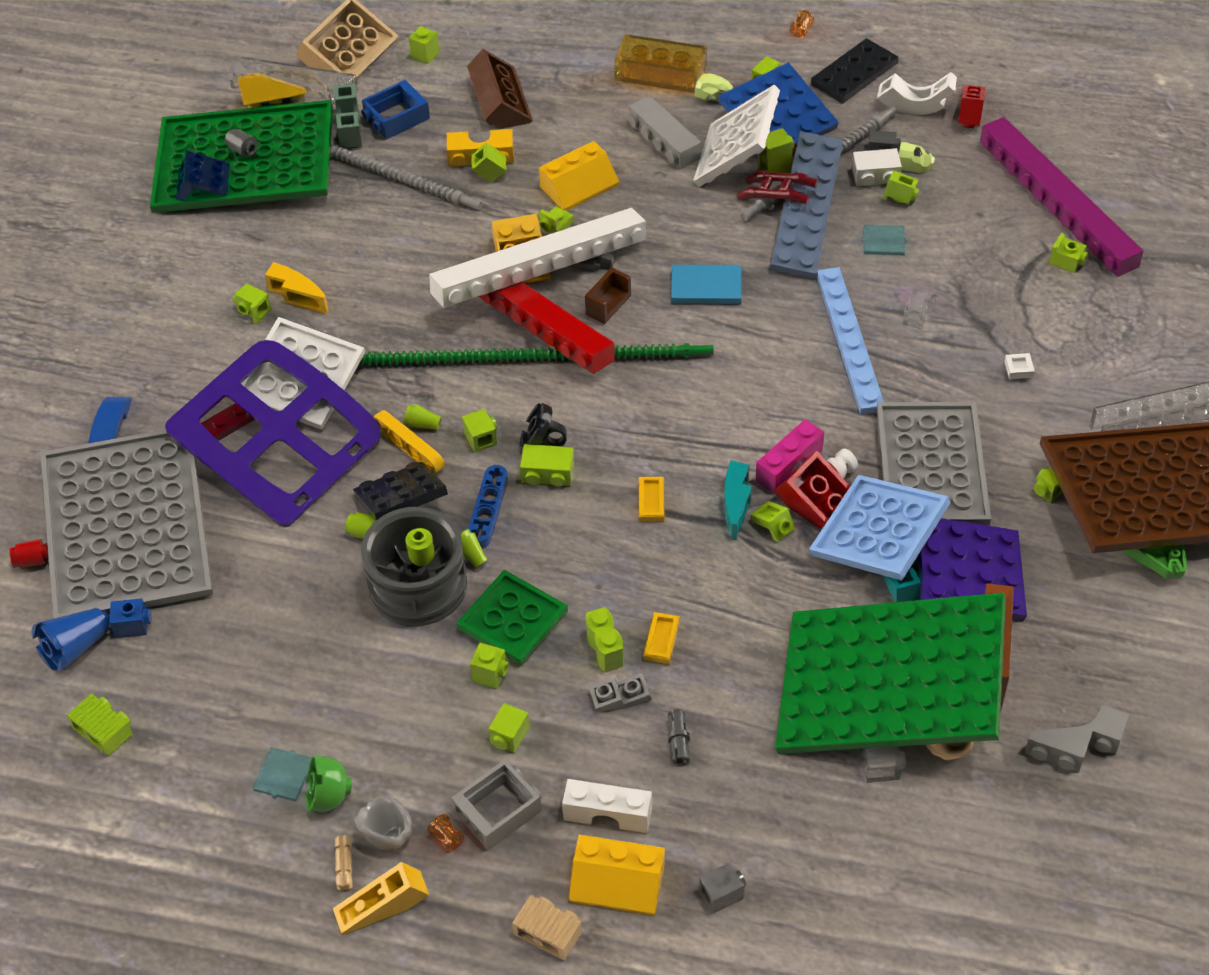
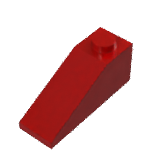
[958,85,985,128]

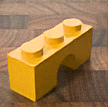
[447,129,514,167]

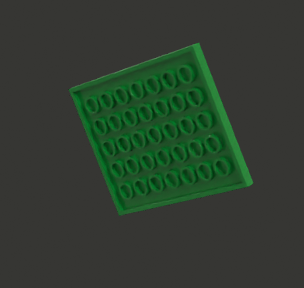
[150,100,333,213]
[775,592,1006,754]

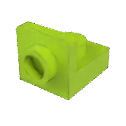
[538,206,574,234]
[750,501,795,542]

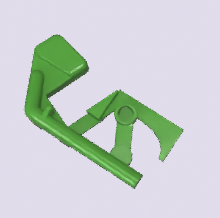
[1123,545,1187,579]

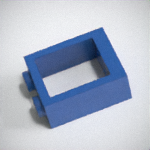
[361,80,430,139]

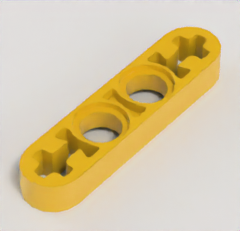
[373,410,445,474]

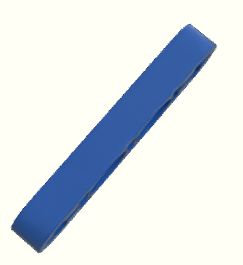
[468,465,508,549]

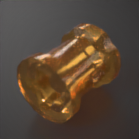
[790,10,815,38]
[427,814,465,853]

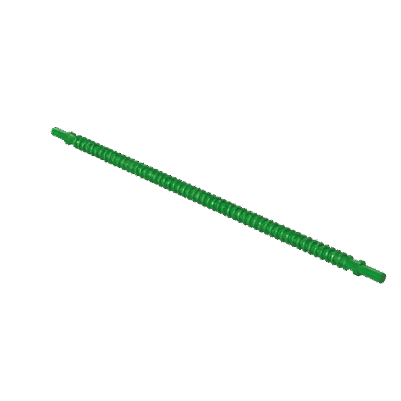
[359,343,714,366]

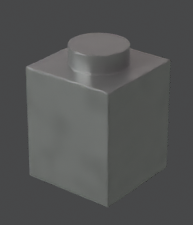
[699,862,746,914]

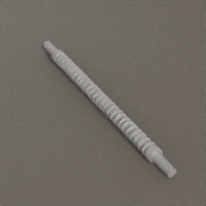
[741,106,897,221]
[330,144,483,210]

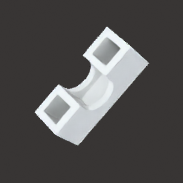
[562,779,652,833]

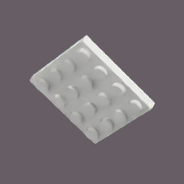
[693,85,780,187]
[241,317,365,430]

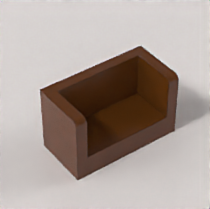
[585,267,631,324]

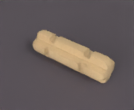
[335,835,353,891]

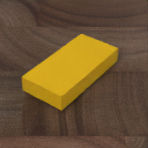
[639,477,664,522]
[643,612,680,665]

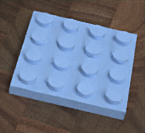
[809,475,950,580]

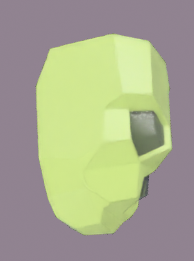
[695,74,733,102]
[899,142,935,173]

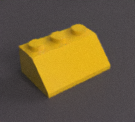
[539,141,620,211]
[569,835,665,916]

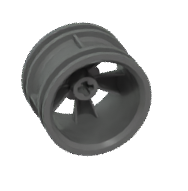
[361,507,467,626]

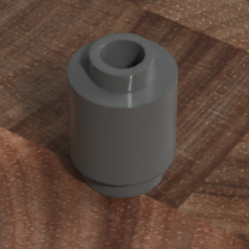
[225,129,258,157]

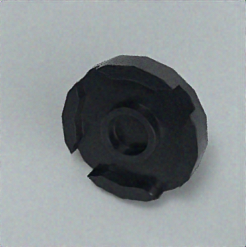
[520,403,567,447]

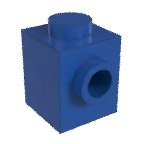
[110,598,152,638]

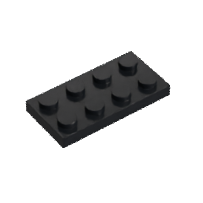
[811,38,899,104]

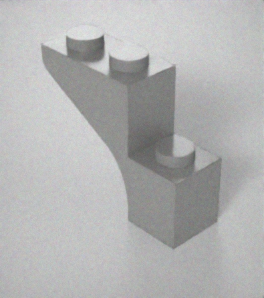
[1025,705,1129,772]

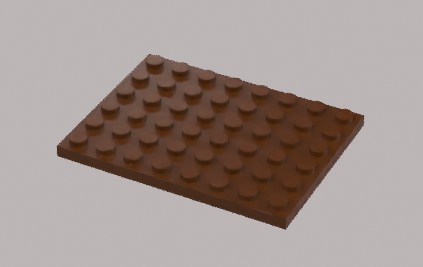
[1039,422,1209,553]

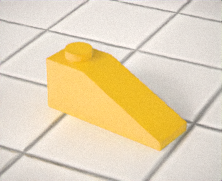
[333,862,430,935]

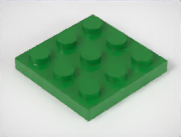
[456,570,568,666]

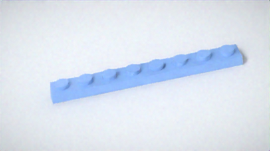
[816,267,884,415]

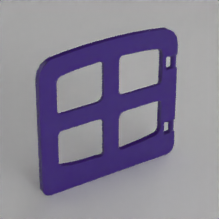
[165,340,381,527]

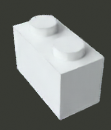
[851,149,902,187]

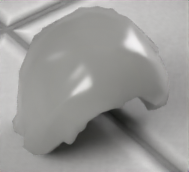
[354,796,412,851]

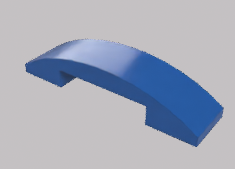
[88,397,132,443]

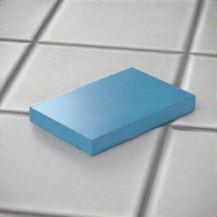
[671,265,742,304]

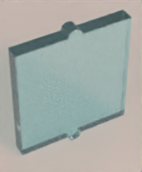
[862,224,907,256]
[253,747,312,802]

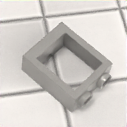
[451,760,542,850]

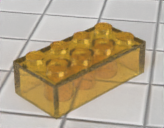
[614,34,707,93]

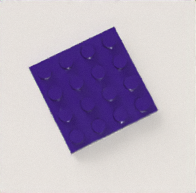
[918,518,1027,621]

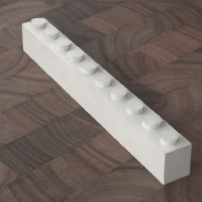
[429,208,646,308]

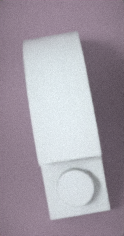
[877,72,957,115]

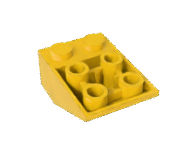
[237,73,308,108]
[491,214,551,284]

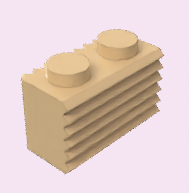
[512,895,582,961]

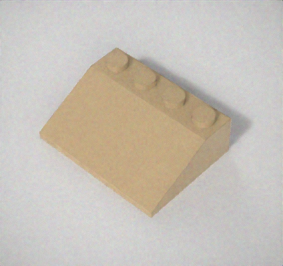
[296,0,399,84]

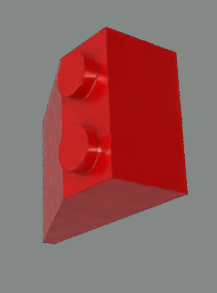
[774,451,850,529]

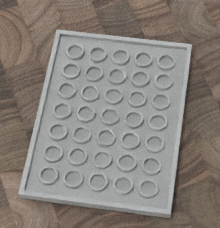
[40,429,213,619]

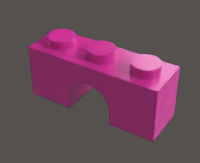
[755,419,824,494]

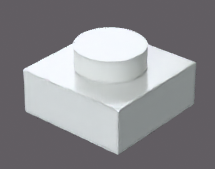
[1004,353,1035,379]

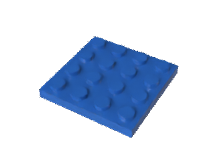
[718,62,839,150]

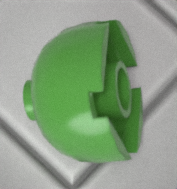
[305,756,352,813]

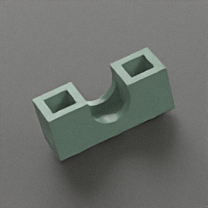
[334,83,362,148]

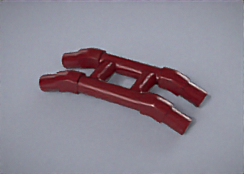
[737,170,818,205]

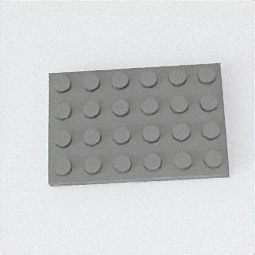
[876,402,991,526]

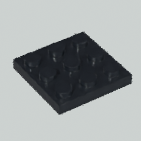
[353,461,448,521]

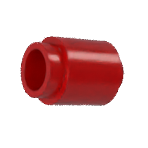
[9,539,49,569]

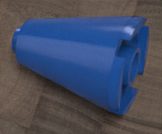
[32,608,110,672]

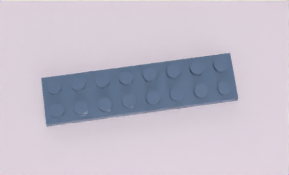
[770,131,843,279]

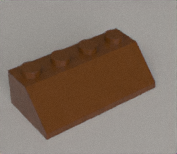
[467,49,533,129]

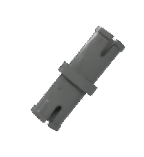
[668,709,690,766]

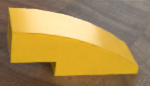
[265,262,328,314]

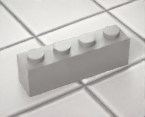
[628,96,701,169]

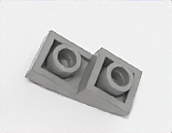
[589,673,652,711]

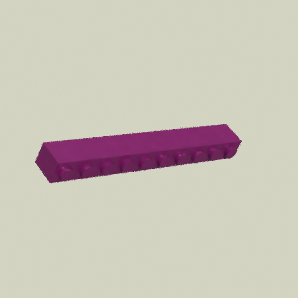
[980,117,1144,277]

